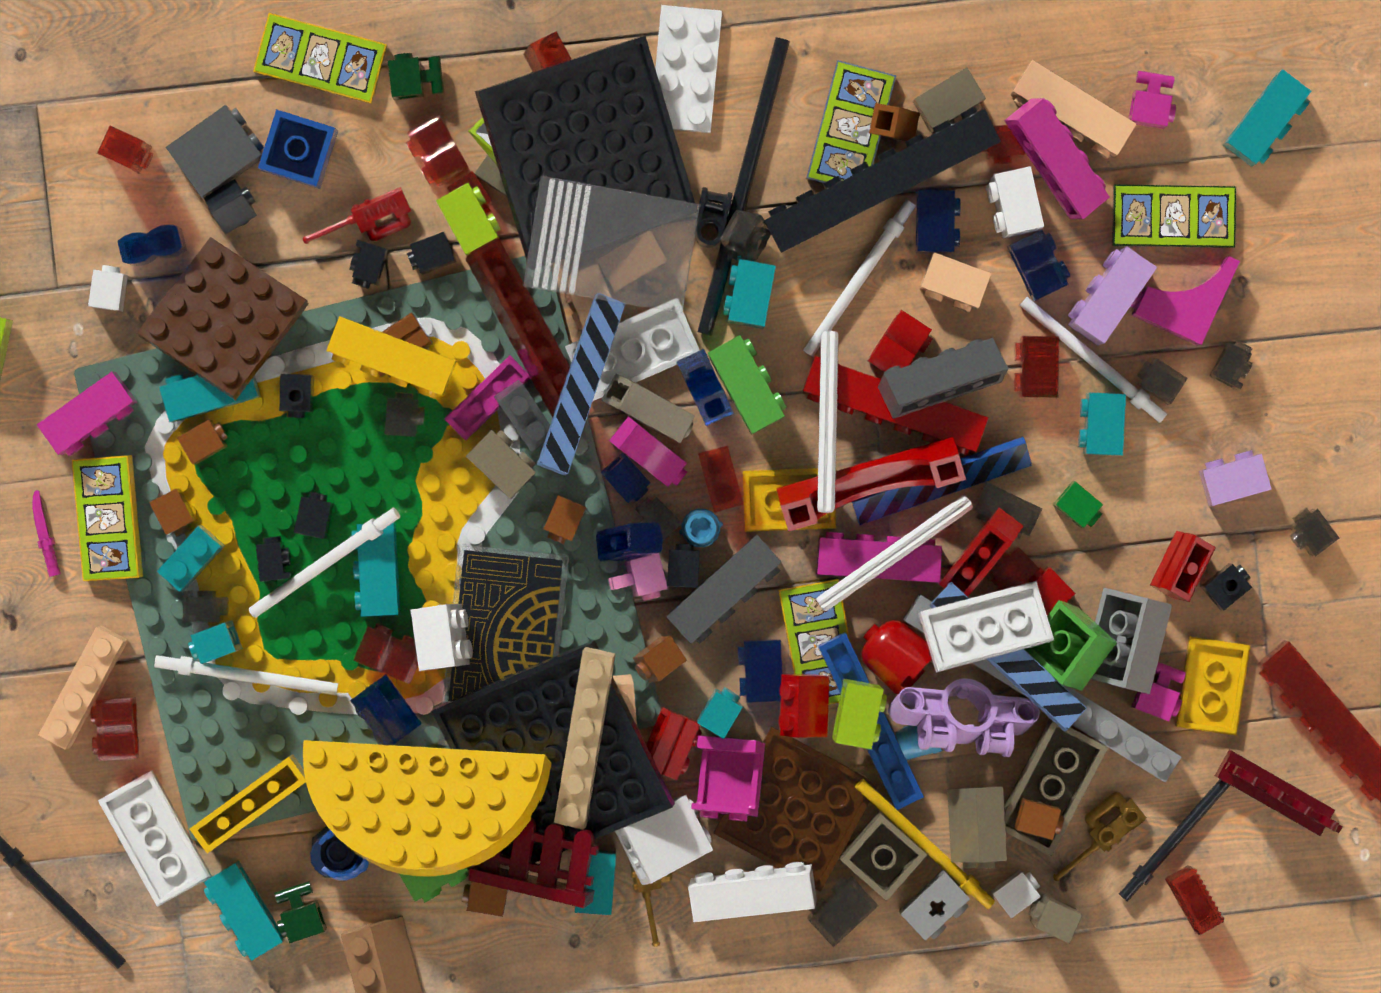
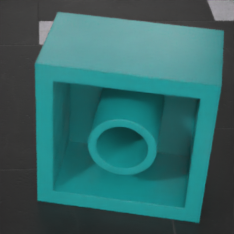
[723,259,776,329]

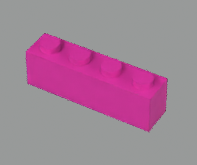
[1004,98,1110,219]
[816,532,942,583]

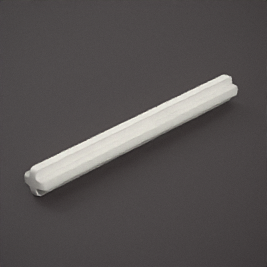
[817,331,839,513]
[817,495,973,611]

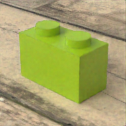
[436,183,501,256]
[832,679,887,750]

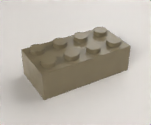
[1004,718,1108,856]

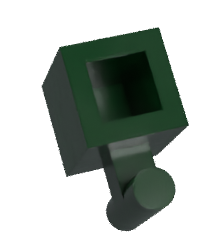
[388,53,445,100]
[274,881,327,944]

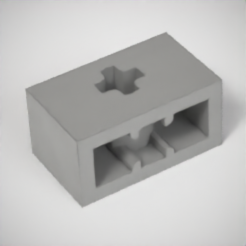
[899,870,970,941]

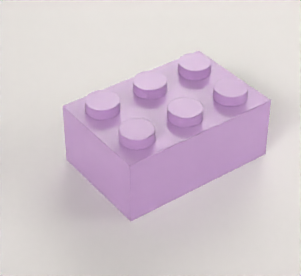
[1068,246,1157,346]

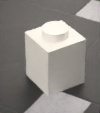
[88,265,128,312]
[991,869,1041,918]

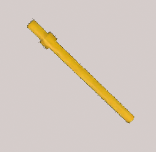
[855,779,995,910]

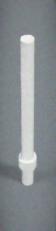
[803,199,916,357]
[1019,296,1167,423]
[248,508,400,618]
[154,655,338,695]

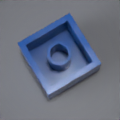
[258,109,338,189]

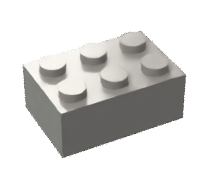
[1091,588,1172,694]

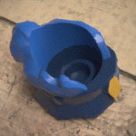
[309,826,369,881]

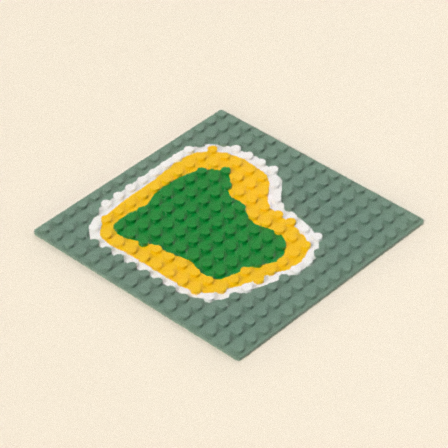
[74,256,661,841]

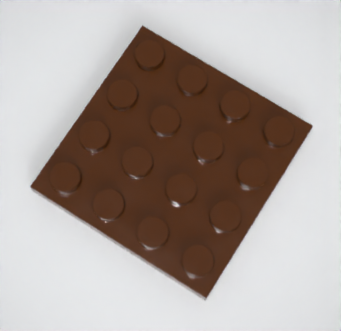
[137,237,309,401]
[713,726,879,892]

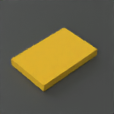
[743,468,836,532]
[1175,636,1250,736]

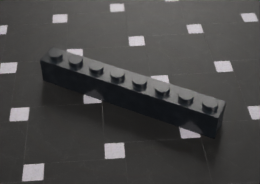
[764,106,1001,253]

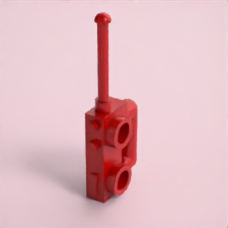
[303,187,411,244]

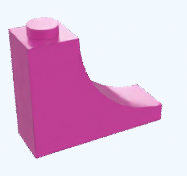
[1130,256,1240,346]
[609,416,688,487]

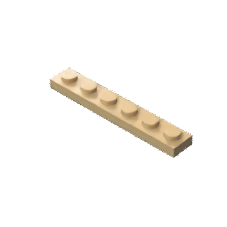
[554,647,616,830]

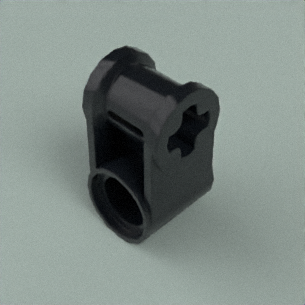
[695,187,733,248]

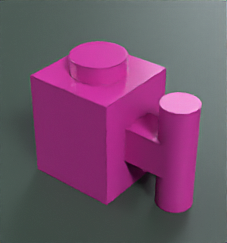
[1129,70,1176,129]
[1131,662,1186,721]

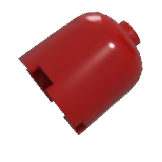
[862,620,933,696]

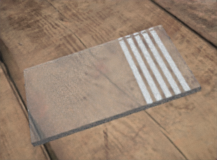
[523,176,700,313]

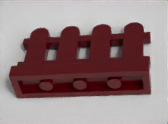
[1214,750,1343,836]
[468,817,599,908]

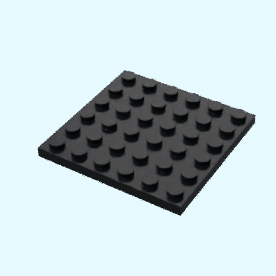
[475,36,698,270]
[431,640,675,863]

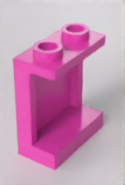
[691,736,765,821]

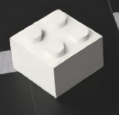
[986,166,1044,239]
[411,604,473,671]

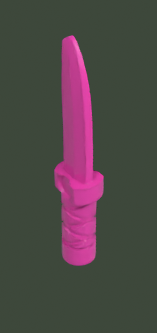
[32,490,61,577]

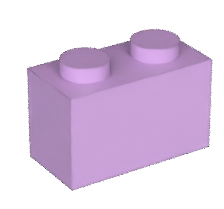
[1199,450,1272,506]

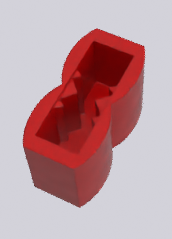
[867,310,933,372]

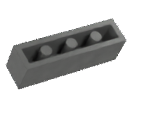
[878,338,1008,419]
[666,534,782,644]

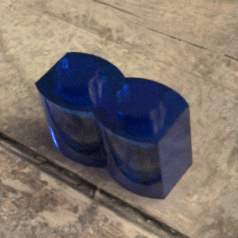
[117,225,187,266]
[1007,230,1070,301]

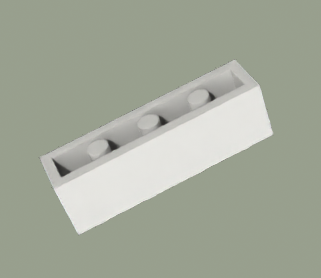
[688,862,817,922]

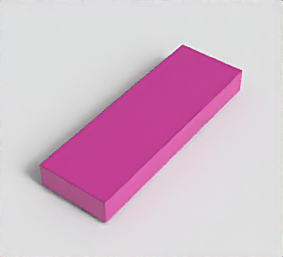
[444,355,531,441]

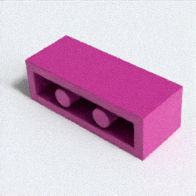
[37,371,137,456]

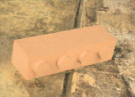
[1010,60,1136,159]
[38,626,128,749]

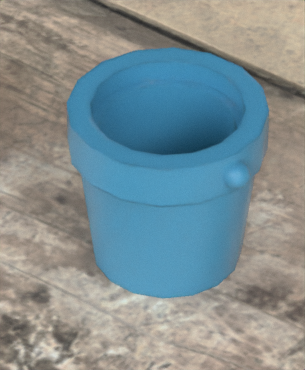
[679,509,723,547]
[896,725,943,760]

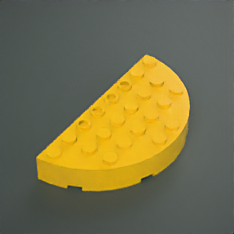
[303,740,551,876]

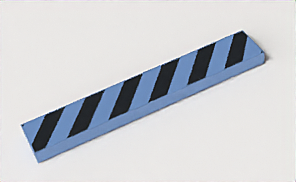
[537,293,625,476]
[929,582,1087,732]

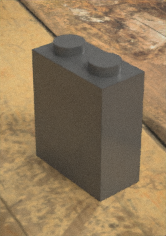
[166,105,264,199]

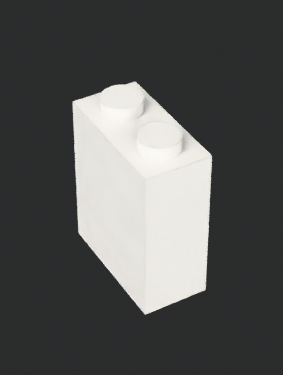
[615,795,713,885]

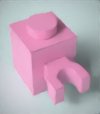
[608,553,668,601]

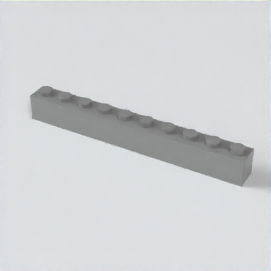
[903,594,1181,783]

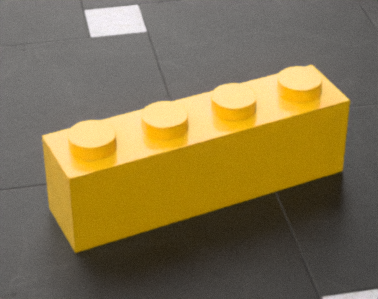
[326,316,457,399]
[189,754,306,854]

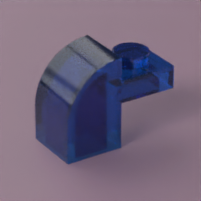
[676,349,734,426]

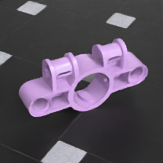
[888,679,1040,757]

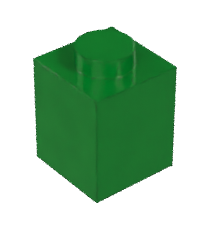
[1053,481,1103,528]

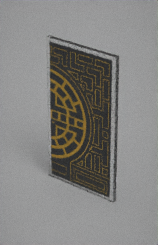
[438,543,569,746]

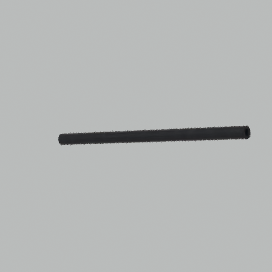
[697,37,790,336]

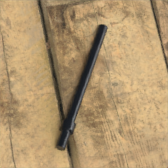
[1119,779,1230,902]
[0,836,126,969]

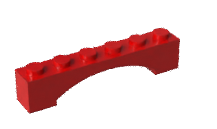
[776,437,966,532]

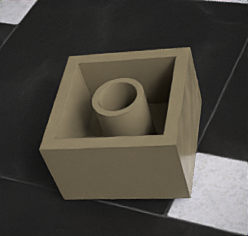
[840,811,927,901]

